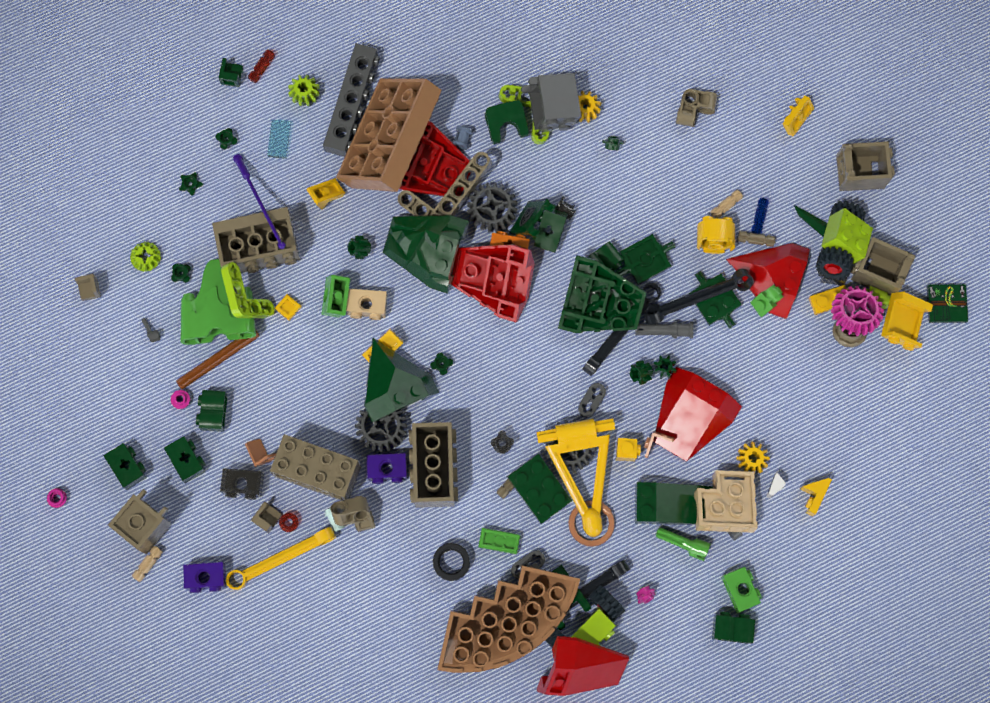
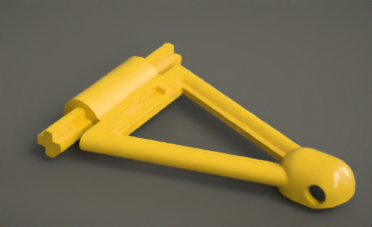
[536,418,615,537]

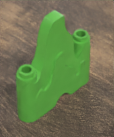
[180,259,256,345]

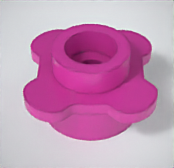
[636,586,655,604]

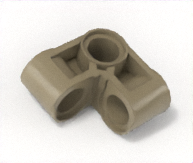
[676,89,718,127]
[330,496,375,532]

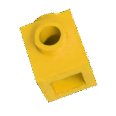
[615,438,641,462]

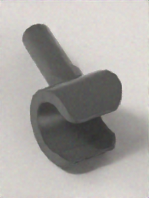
[141,318,160,342]

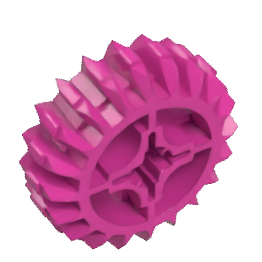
[831,285,884,337]

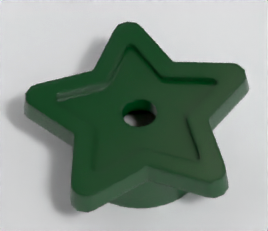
[179,172,203,196]

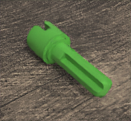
[656,527,711,562]

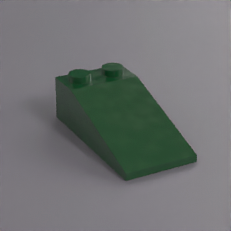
[635,482,713,525]

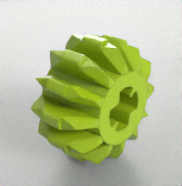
[288,74,320,106]

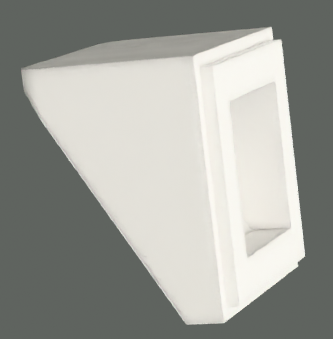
[767,473,786,498]

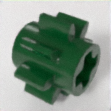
[347,235,371,259]
[653,355,676,379]
[629,360,653,385]

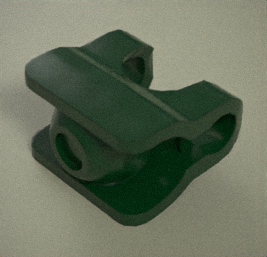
[485,100,529,145]

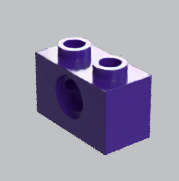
[367,453,407,484]
[183,562,226,593]

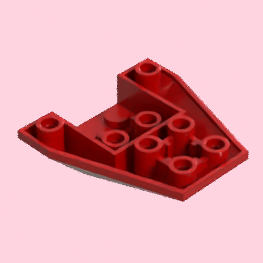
[537,636,629,696]

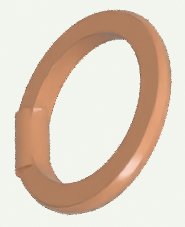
[568,500,615,547]

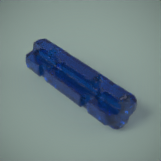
[751,198,769,234]

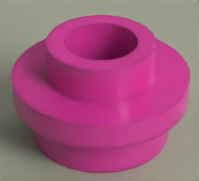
[171,390,190,409]
[47,488,67,508]

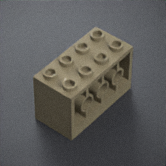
[212,207,300,273]
[270,434,361,501]

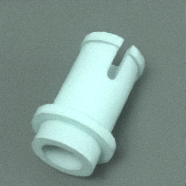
[325,508,345,532]

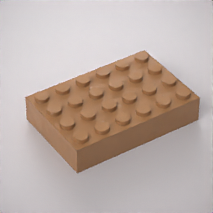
[336,78,442,192]

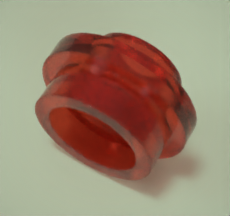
[279,513,299,532]

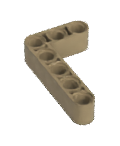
[398,152,492,216]

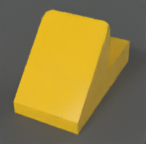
[306,178,345,210]
[800,478,832,517]

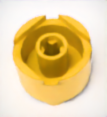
[697,216,735,254]

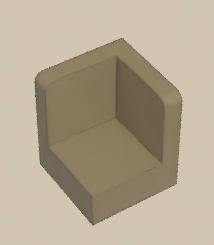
[74,274,101,301]
[251,501,282,533]

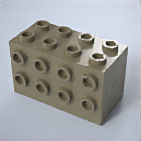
[409,422,458,508]

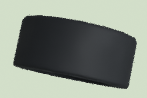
[433,543,470,581]

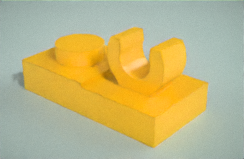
[782,95,814,136]
[808,285,847,315]
[362,328,403,362]

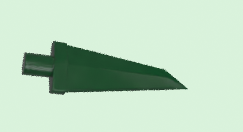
[794,205,827,237]

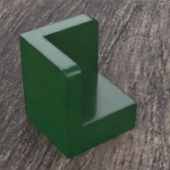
[218,58,243,87]

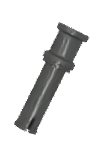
[635,321,693,339]

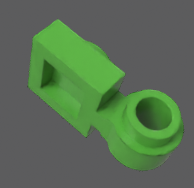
[750,285,783,317]

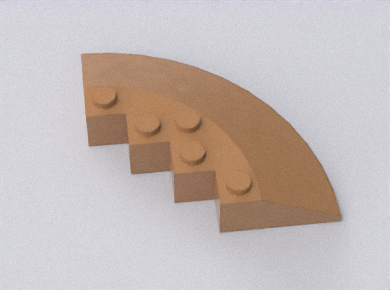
[437,565,580,673]

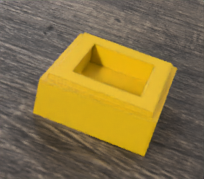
[274,294,302,321]

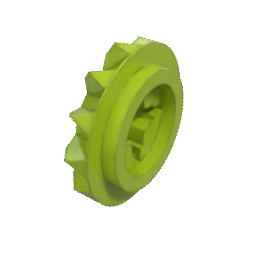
[130,241,161,272]

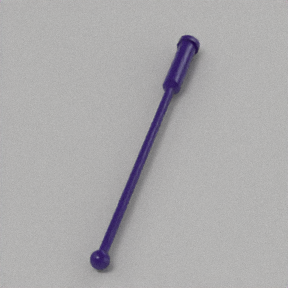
[233,154,286,249]

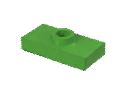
[478,528,520,555]

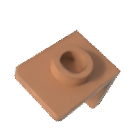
[644,431,675,458]
[245,439,276,467]

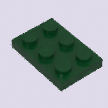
[506,454,572,524]

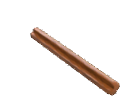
[176,329,259,389]

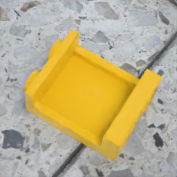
[881,291,933,351]

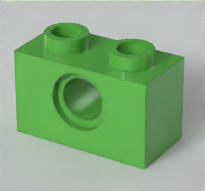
[321,275,350,318]
[721,567,762,613]

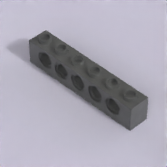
[323,43,380,157]

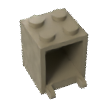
[836,141,895,191]
[850,237,915,296]
[108,489,172,554]

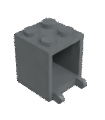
[521,73,581,132]

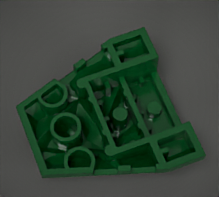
[383,215,470,294]
[558,255,647,333]

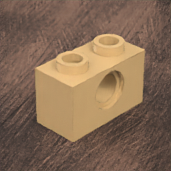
[346,289,387,320]

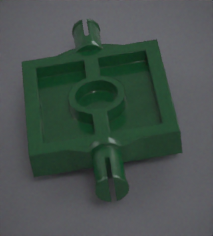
[615,234,675,285]
[689,271,742,329]

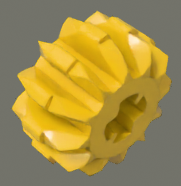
[578,90,601,123]
[736,442,770,474]

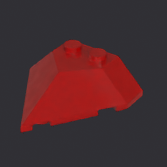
[726,243,810,319]

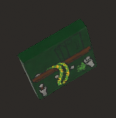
[926,284,968,323]

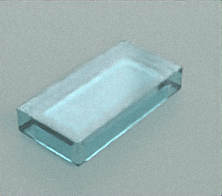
[267,120,291,159]

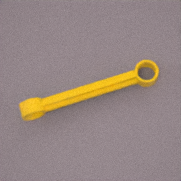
[226,527,336,590]

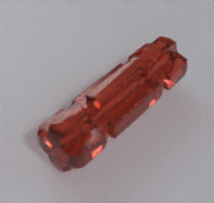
[248,49,275,83]

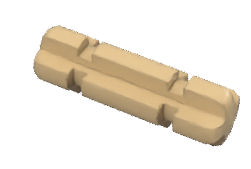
[710,190,743,219]
[132,546,163,582]

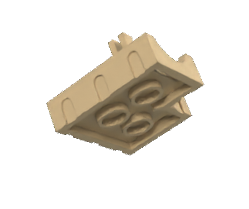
[694,470,758,533]

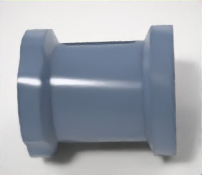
[452,126,473,150]

